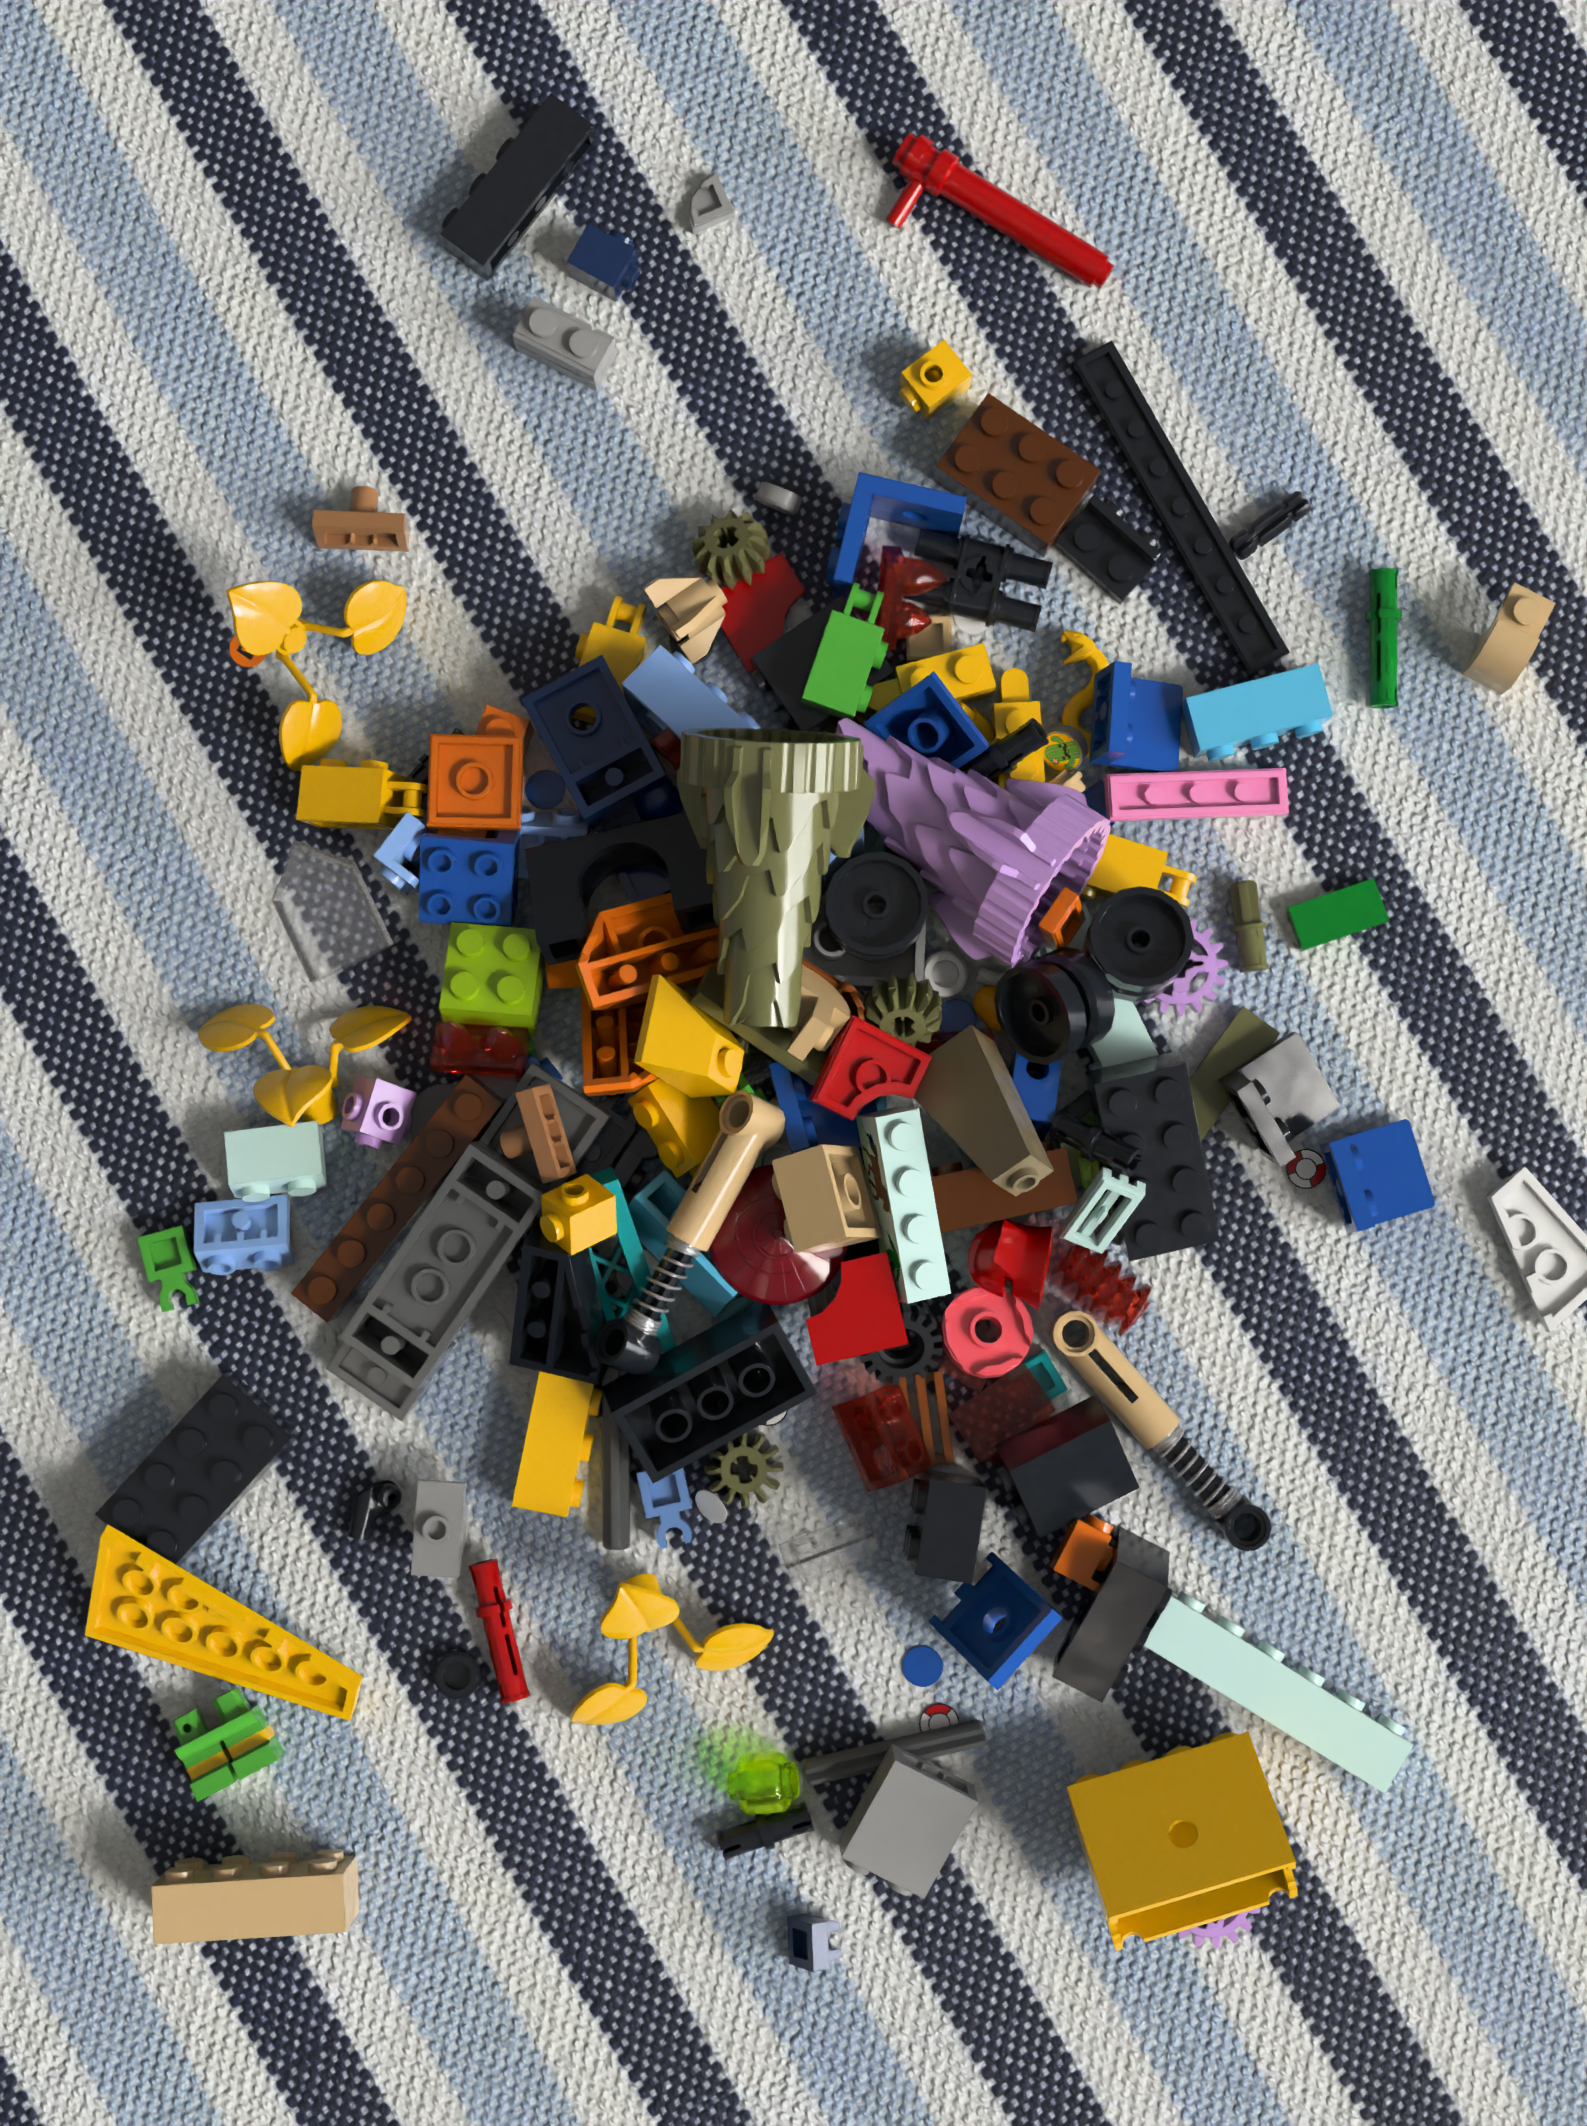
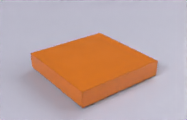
[427,734,524,831]

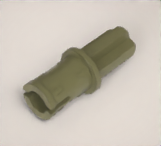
[1229,880,1269,973]

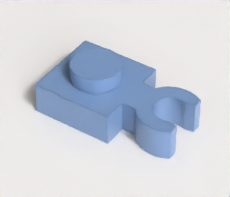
[636,1467,692,1549]

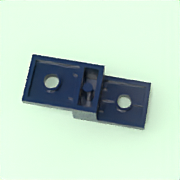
[521,655,684,903]

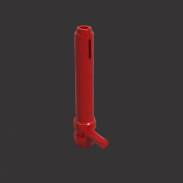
[885,132,1115,289]

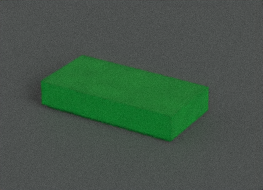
[1285,878,1389,952]

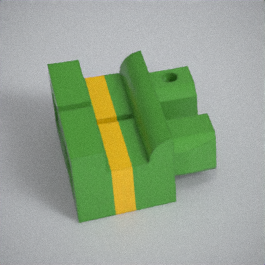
[173,1687,285,1802]

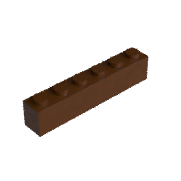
[291,1074,506,1322]

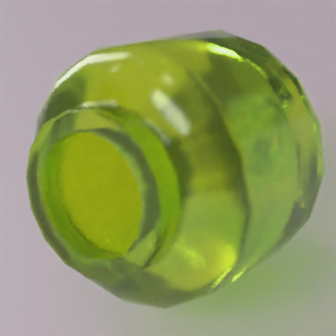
[727,1751,800,1815]

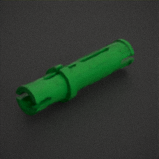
[1365,568,1402,709]

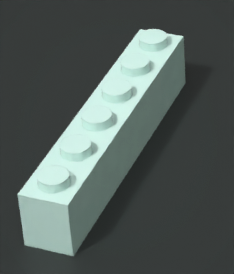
[1144,1591,1413,1794]

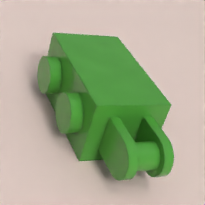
[799,582,889,720]

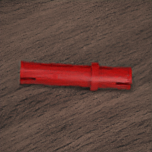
[468,1558,530,1703]

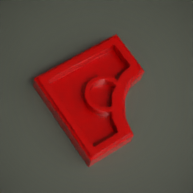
[720,553,805,673]
[807,1015,932,1121]
[806,1252,909,1366]

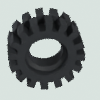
[860,1300,943,1385]

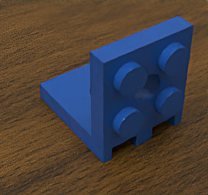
[826,472,967,601]
[928,1552,1063,1690]

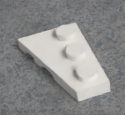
[1487,1167,1587,1332]

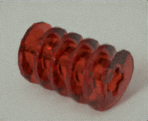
[1050,1236,1151,1337]

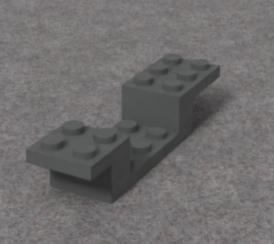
[326,1062,611,1421]

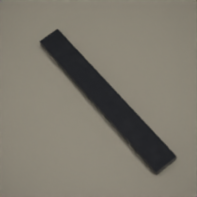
[1071,340,1290,677]

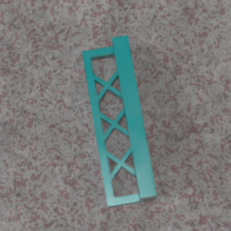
[559,1167,676,1353]

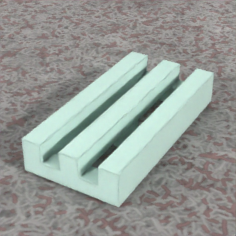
[1060,1167,1146,1254]

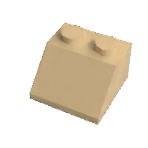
[772,1144,882,1253]

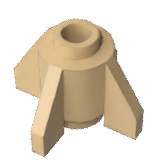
[643,576,728,664]

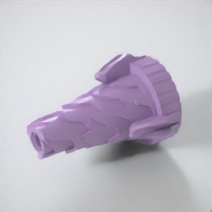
[834,718,1111,968]

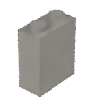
[839,1744,978,1899]

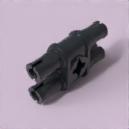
[903,528,1053,632]

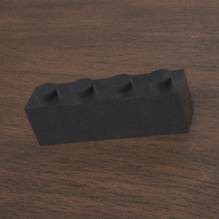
[440,93,597,281]

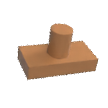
[312,486,410,552]
[500,1083,577,1184]

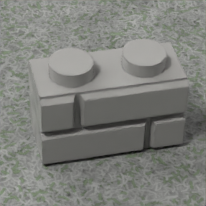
[513,296,617,391]

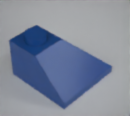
[864,671,990,769]

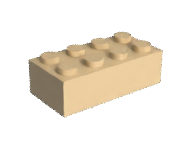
[151,1849,360,1945]

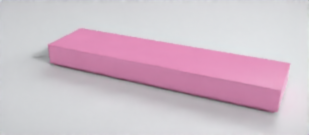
[1104,768,1289,822]

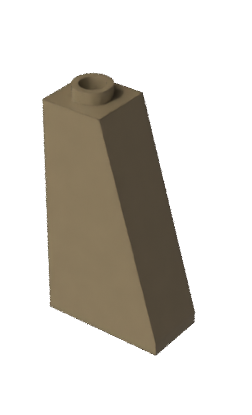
[913,1025,1054,1197]

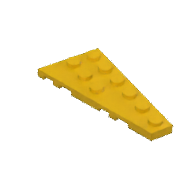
[85,1524,363,1721]

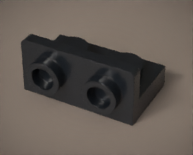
[1053,495,1162,605]

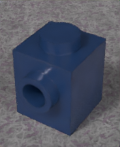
[566,223,641,302]

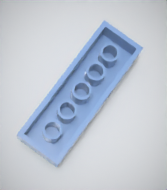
[621,645,864,891]

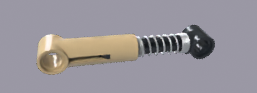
[595,1090,785,1377]
[1049,1310,1271,1551]

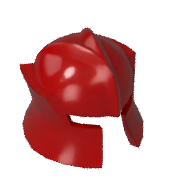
[967,1219,1052,1310]

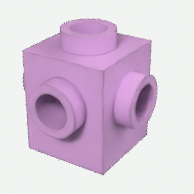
[340,1076,417,1150]

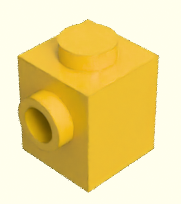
[899,340,972,420]
[540,1174,617,1255]

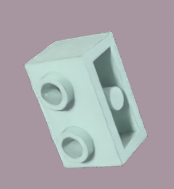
[224,1121,328,1202]

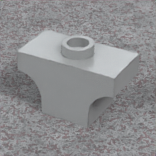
[411,1479,469,1578]

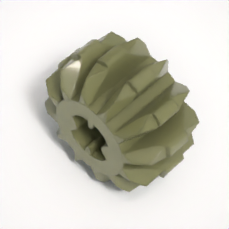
[692,509,771,590]
[864,972,942,1047]
[705,1432,784,1508]

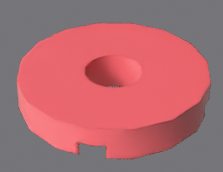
[939,1286,1034,1379]

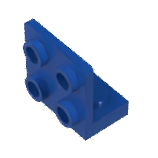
[1089,661,1183,773]
[419,830,520,927]
[769,1062,878,1154]
[1319,1119,1435,1233]

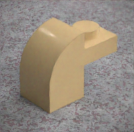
[1462,582,1556,694]
[786,964,851,1061]

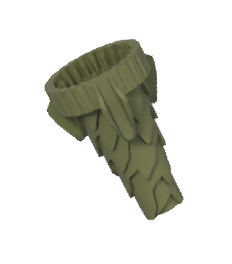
[677,728,876,1028]

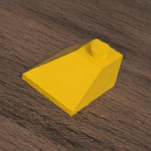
[634,974,744,1098]

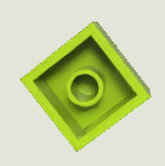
[439,922,546,1036]

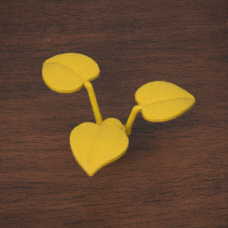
[226,580,407,772]
[197,1004,412,1127]
[570,1573,774,1725]

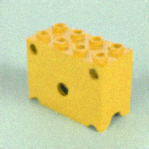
[1066,1732,1298,1951]

